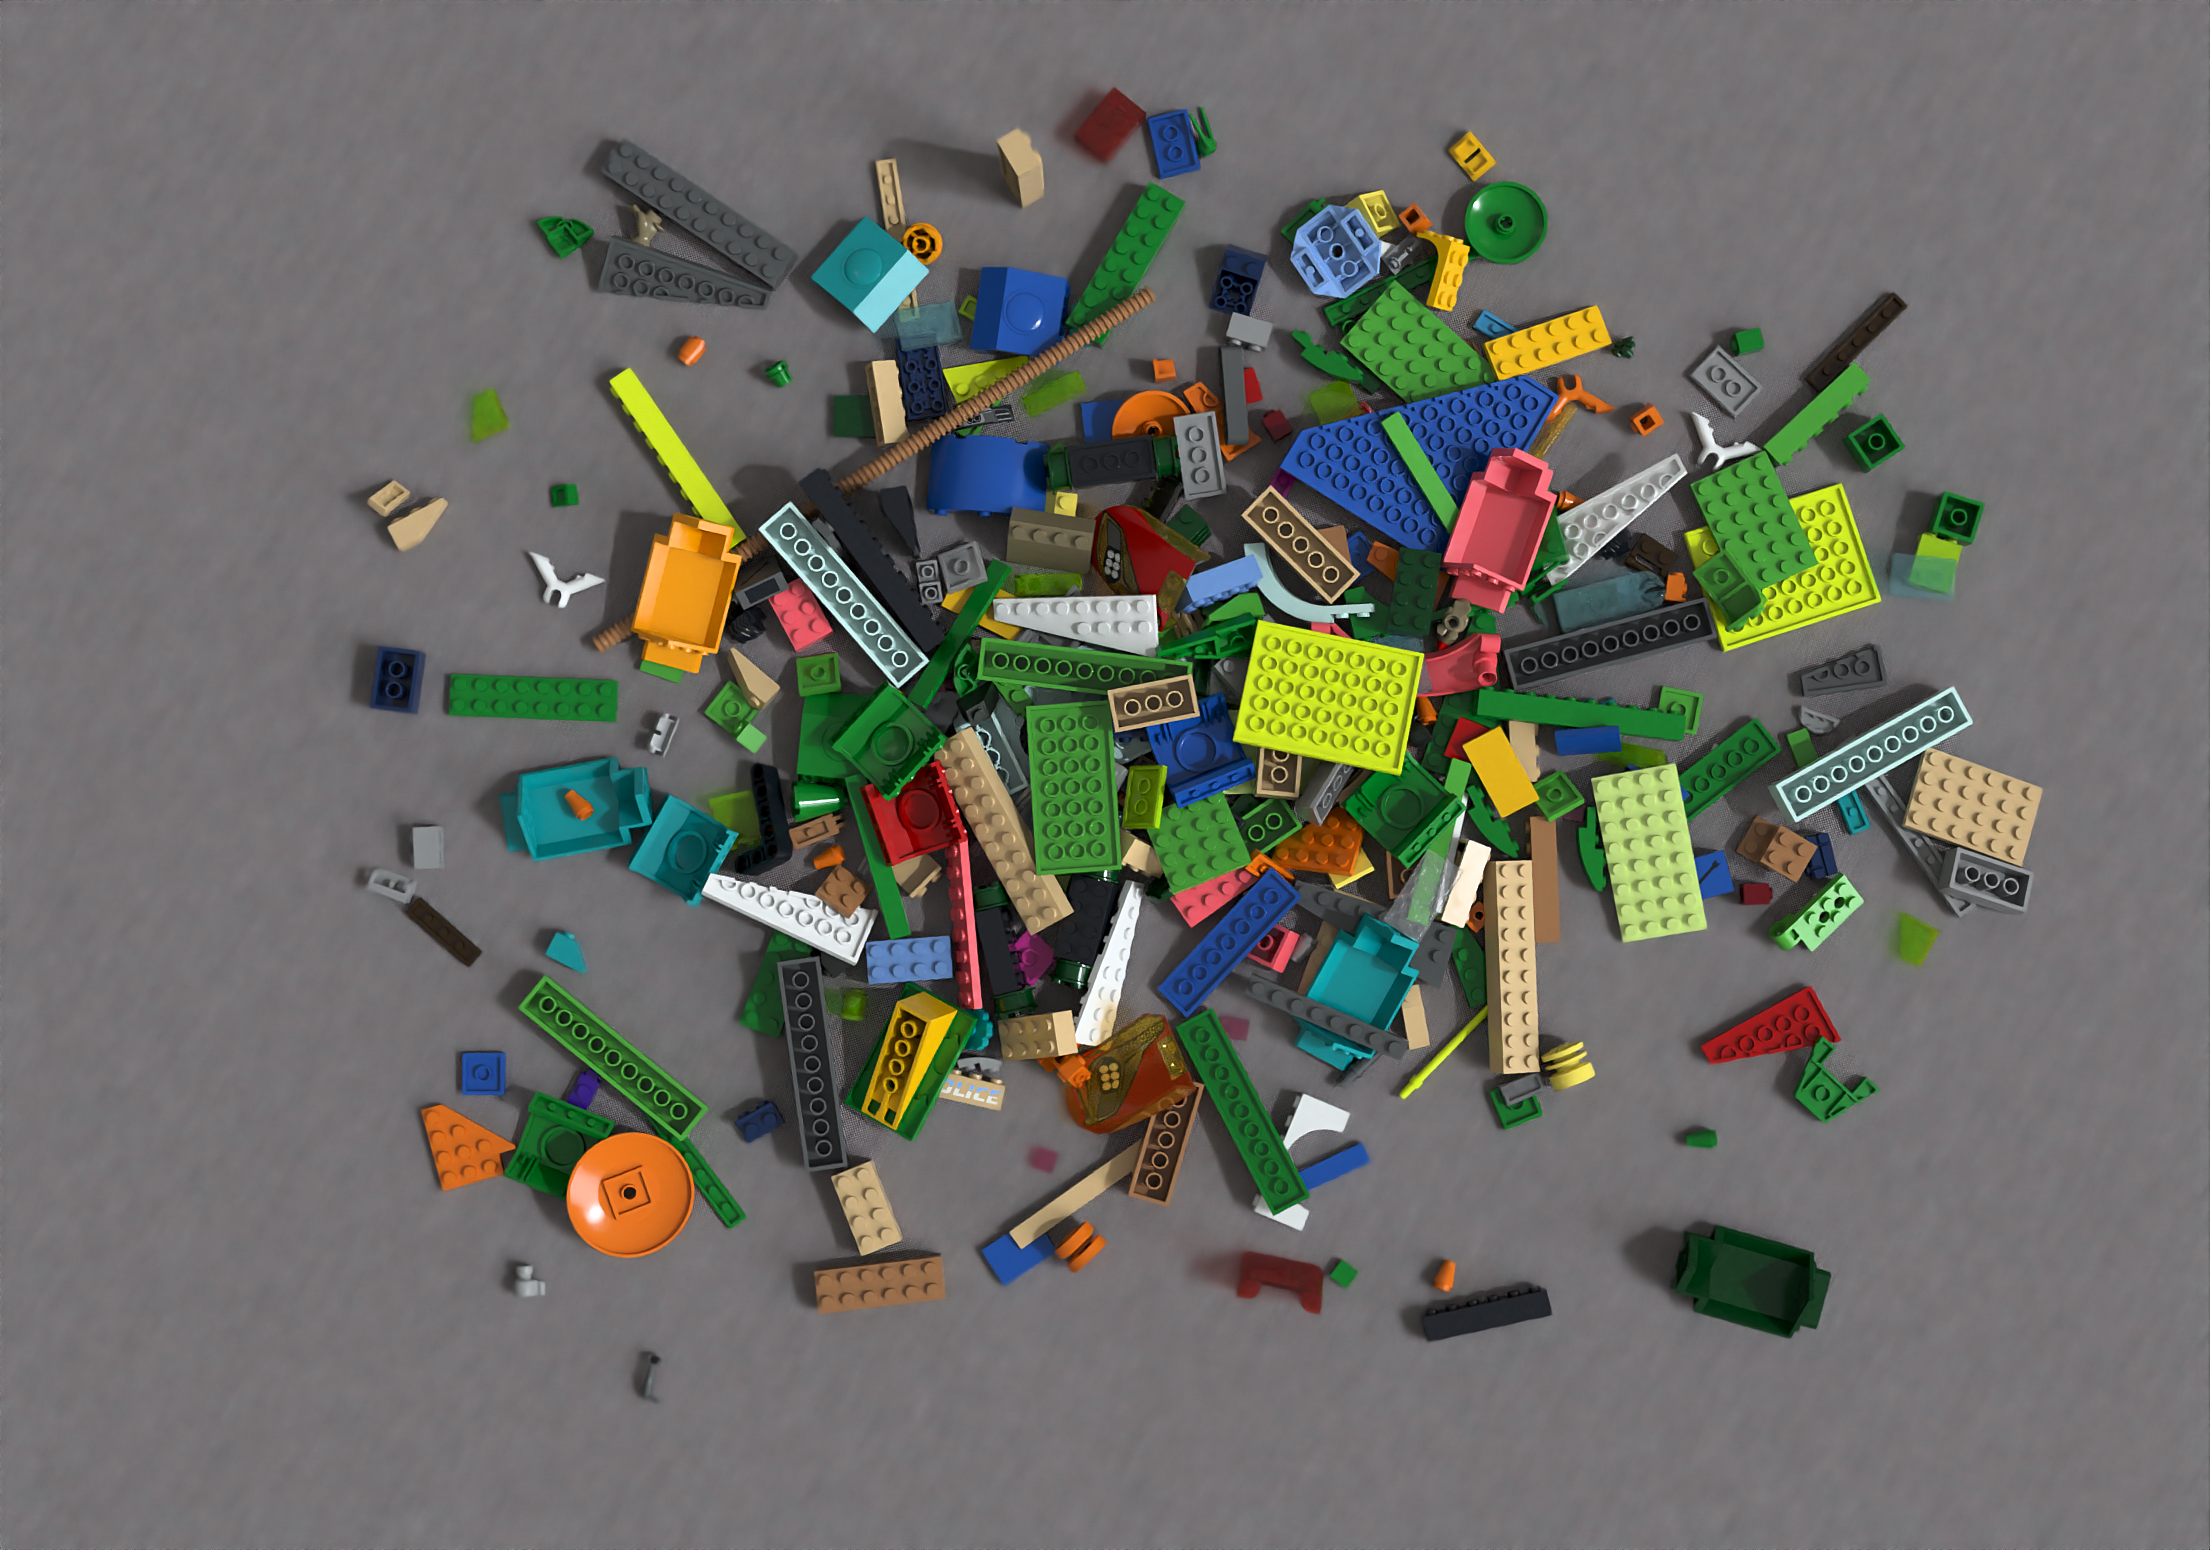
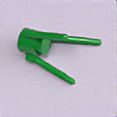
[1189,106,1217,158]
[1518,562,1560,597]

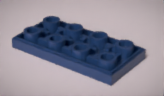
[894,334,949,421]

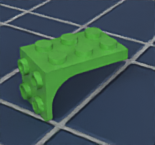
[1692,547,1768,632]

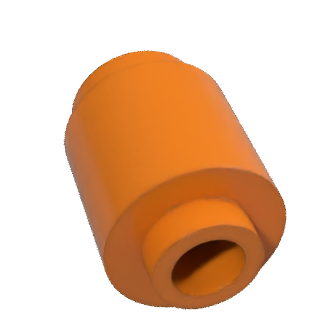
[677,335,707,367]

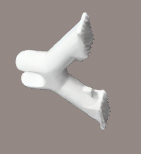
[1690,412,1763,472]
[529,551,606,608]

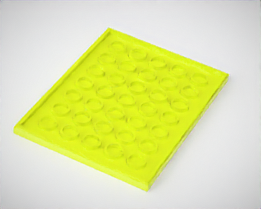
[1683,483,1881,653]
[1233,620,1424,776]

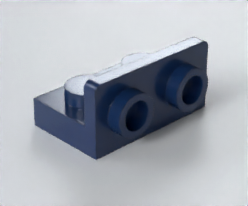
[735,1100,786,1144]

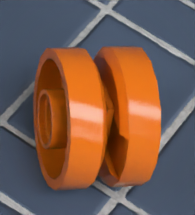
[1054,1220,1107,1274]

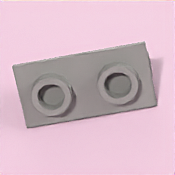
[1382,233,1423,275]
[646,712,680,757]

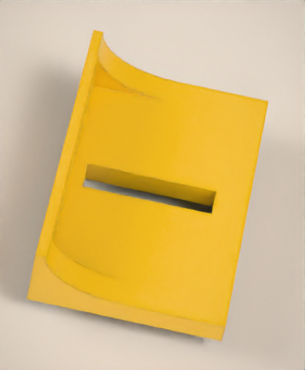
[1448,131,1497,182]

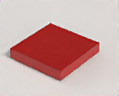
[1444,716,1492,767]

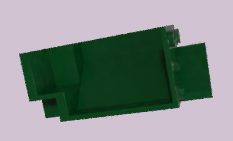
[1669,1225,1831,1339]

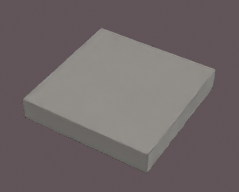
[937,541,988,595]

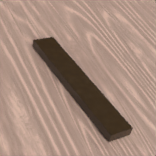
[1804,292,1909,394]

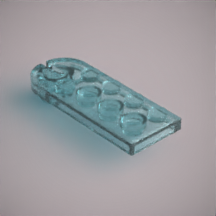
[1552,571,1667,635]

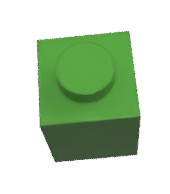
[730,718,767,754]

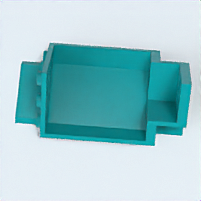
[499,757,654,862]
[1292,912,1420,1071]

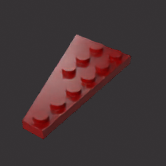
[1699,985,1842,1065]

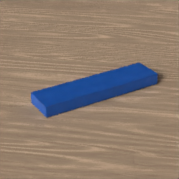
[1299,1142,1371,1191]

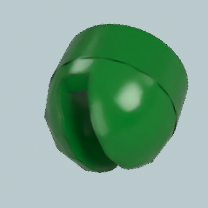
[1341,320,1356,336]

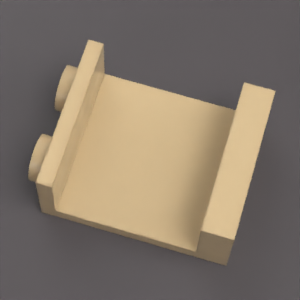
[892,853,943,899]

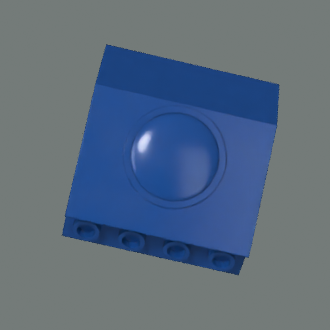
[970,267,1071,365]
[1145,691,1257,809]

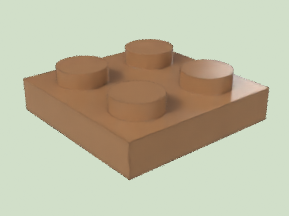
[815,865,872,919]

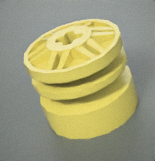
[1541,1041,1596,1091]

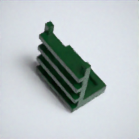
[1157,503,1212,558]

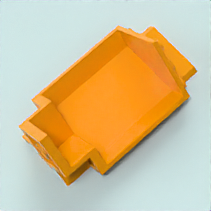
[630,512,742,673]

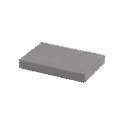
[1688,346,1763,419]

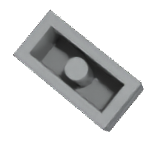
[1225,312,1273,353]
[410,826,444,870]

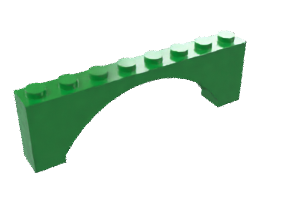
[1343,586,1519,642]

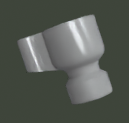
[513,1265,545,1297]

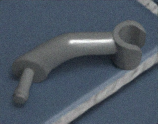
[642,1354,661,1404]

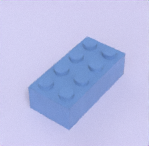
[1167,554,1263,614]
[866,936,954,984]

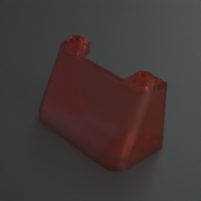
[1234,1251,1324,1315]

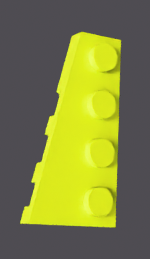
[942,356,1028,406]

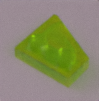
[472,388,512,443]
[1900,912,1940,968]

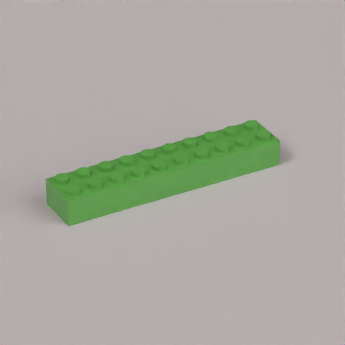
[977,637,1193,695]
[518,975,711,1141]

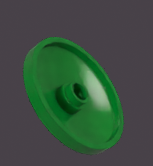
[1464,181,1548,265]

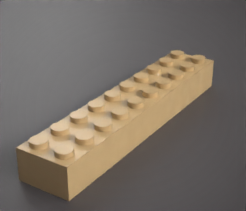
[932,727,1074,936]
[1483,860,1540,1074]

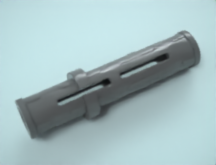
[1336,1051,1383,1090]

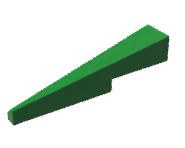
[1155,612,1256,659]

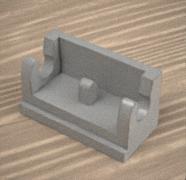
[366,867,418,903]

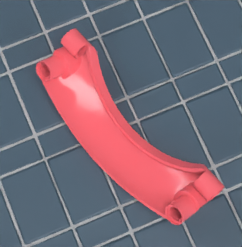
[1310,622,1501,697]

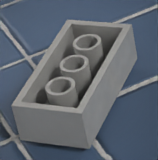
[1937,847,2034,916]

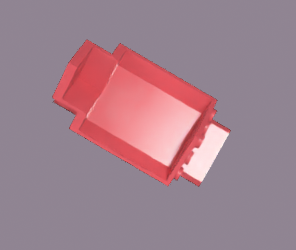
[1440,448,1557,614]

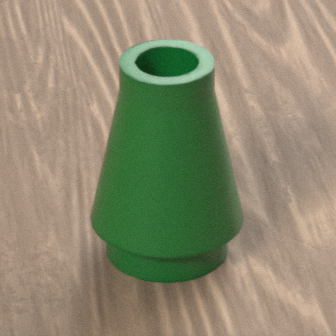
[1686,1128,1718,1149]

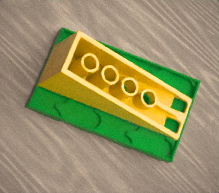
[844,981,979,1142]

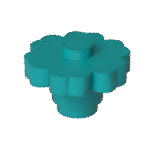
[965,1008,995,1050]

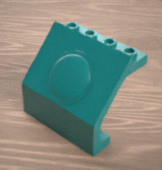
[810,215,929,333]
[626,792,739,907]

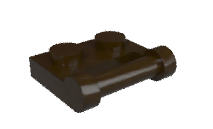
[1623,533,1679,587]

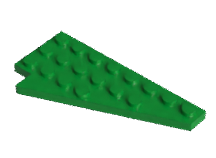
[1421,611,1503,787]

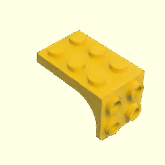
[1416,230,1470,312]

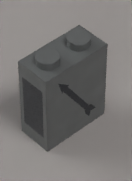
[732,554,789,610]

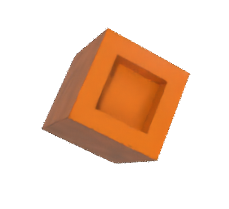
[1152,358,1176,384]

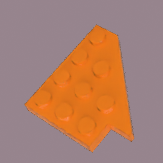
[1272,806,1366,876]
[421,1104,517,1191]

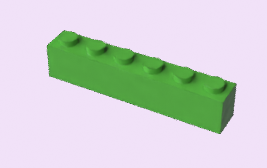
[1760,362,1871,468]

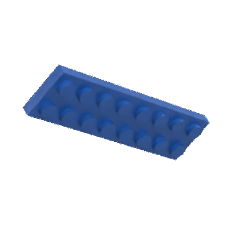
[1157,867,1302,1018]

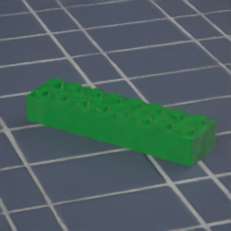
[1066,181,1186,349]

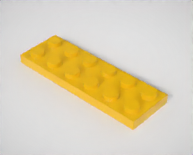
[1482,305,1612,381]

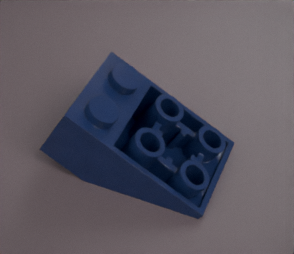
[1208,243,1268,316]

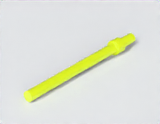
[1398,1005,1488,1100]

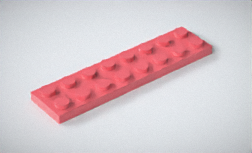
[945,841,982,1009]

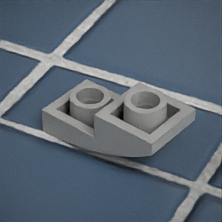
[916,559,943,605]
[957,1056,1003,1073]

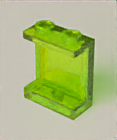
[709,790,762,851]

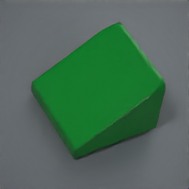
[551,484,579,508]

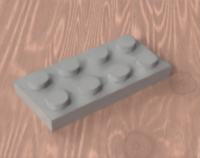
[1173,410,1227,500]

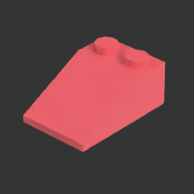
[1246,924,1300,973]

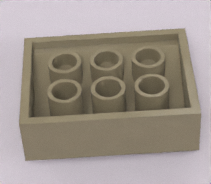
[1006,507,1096,575]

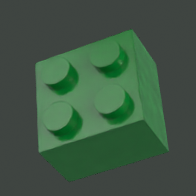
[1842,413,1906,474]
[1926,491,1985,546]

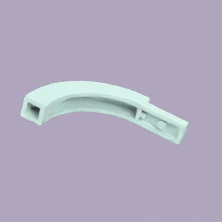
[1244,543,1375,623]

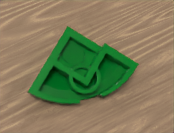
[536,216,595,260]
[953,642,980,698]

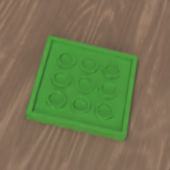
[1147,791,1252,895]

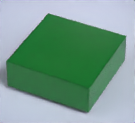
[1329,1259,1359,1289]

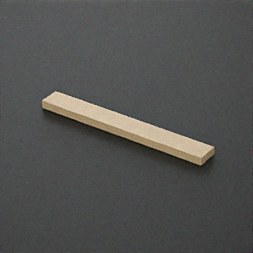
[875,158,920,324]
[1009,1138,1142,1249]

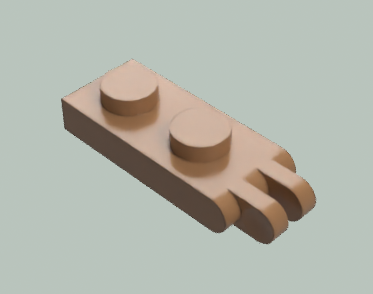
[789,813,847,850]

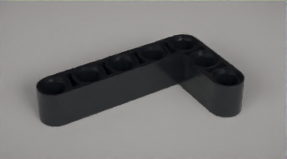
[734,763,792,876]

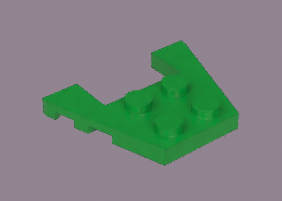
[1792,1035,1880,1124]

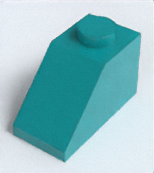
[545,930,588,974]

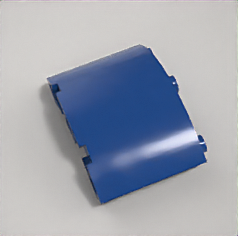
[926,434,1050,517]

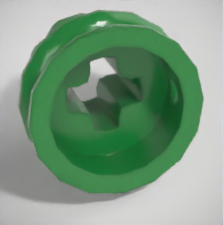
[763,359,793,389]

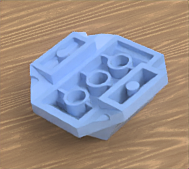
[1290,205,1382,298]

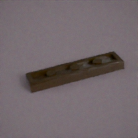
[406,897,483,968]

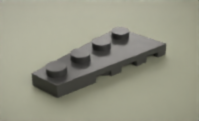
[812,518,858,574]
[1799,644,1888,698]

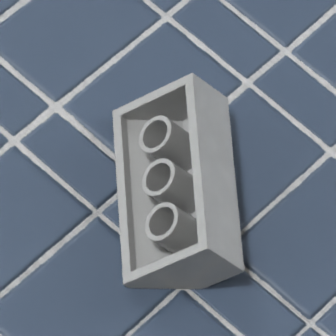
[1295,760,1356,826]

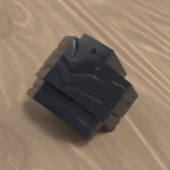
[1599,527,1632,560]
[725,605,767,644]

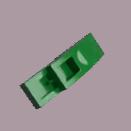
[1291,328,1364,384]
[1466,782,1520,858]
[1575,807,1607,892]

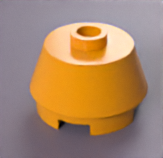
[902,223,942,264]

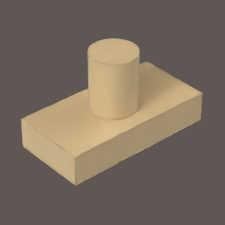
[367,480,411,516]

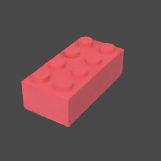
[1170,867,1260,928]

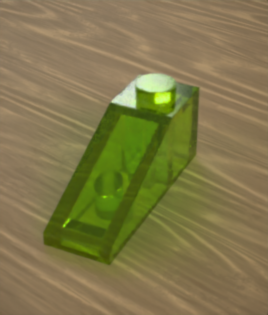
[1022,370,1087,418]
[1014,573,1082,597]
[1598,742,1668,768]

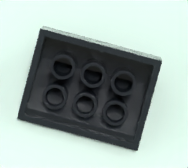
[877,485,921,560]

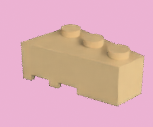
[1119,827,1164,879]

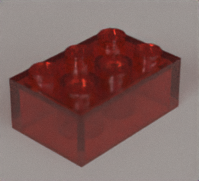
[1074,87,1146,166]

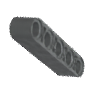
[1218,346,1249,446]

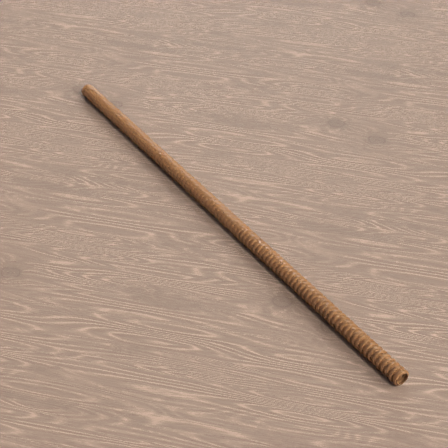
[592,286,1156,653]

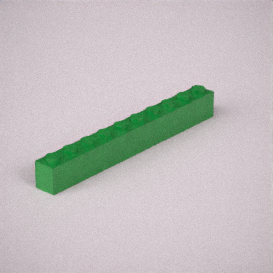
[1473,686,1686,742]

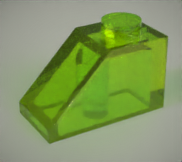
[840,989,869,1021]

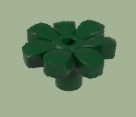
[1611,336,1636,359]

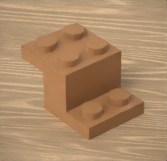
[1735,815,1818,883]

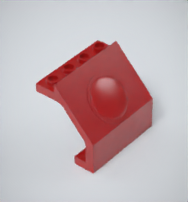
[859,760,968,867]

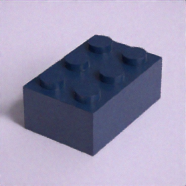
[370,646,426,715]

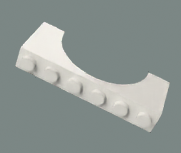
[1252,1093,1350,1231]

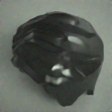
[1407,714,1434,748]

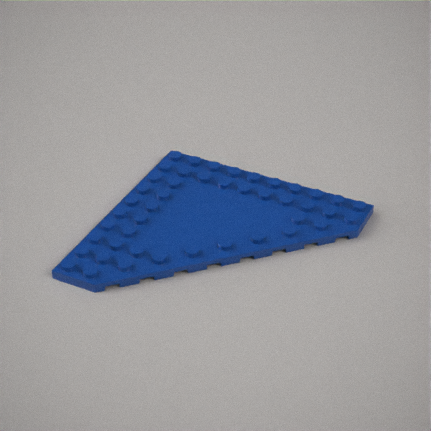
[1278,375,1559,576]

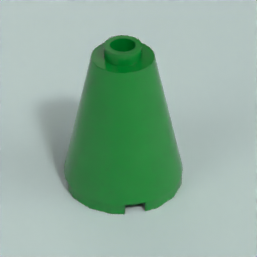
[791,780,848,822]

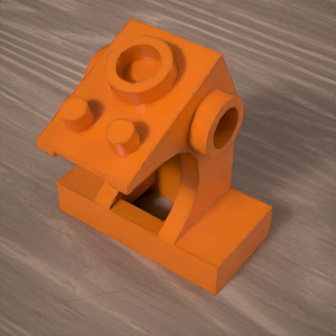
[1036,1043,1092,1088]

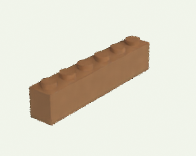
[1524,816,1561,943]

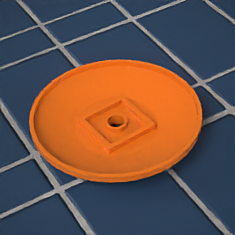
[566,1131,694,1258]

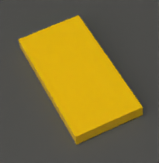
[941,585,1024,640]
[1462,725,1540,818]

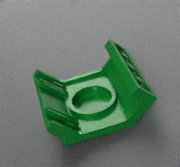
[828,679,948,802]
[796,692,871,786]
[1341,750,1467,869]
[504,1091,615,1201]

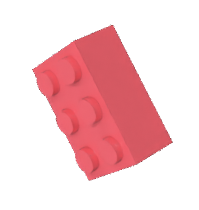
[768,578,835,653]

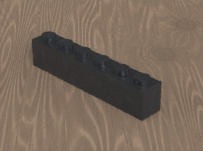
[1421,1285,1552,1343]

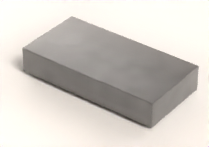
[1498,1072,1546,1106]

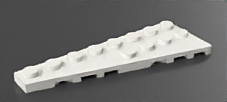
[1543,453,1687,587]
[993,594,1159,658]
[701,873,878,966]
[1073,880,1144,1048]

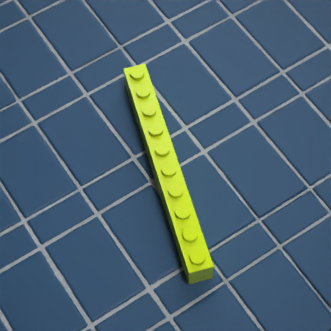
[609,367,748,552]

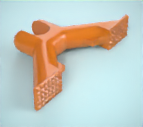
[1544,374,1615,423]

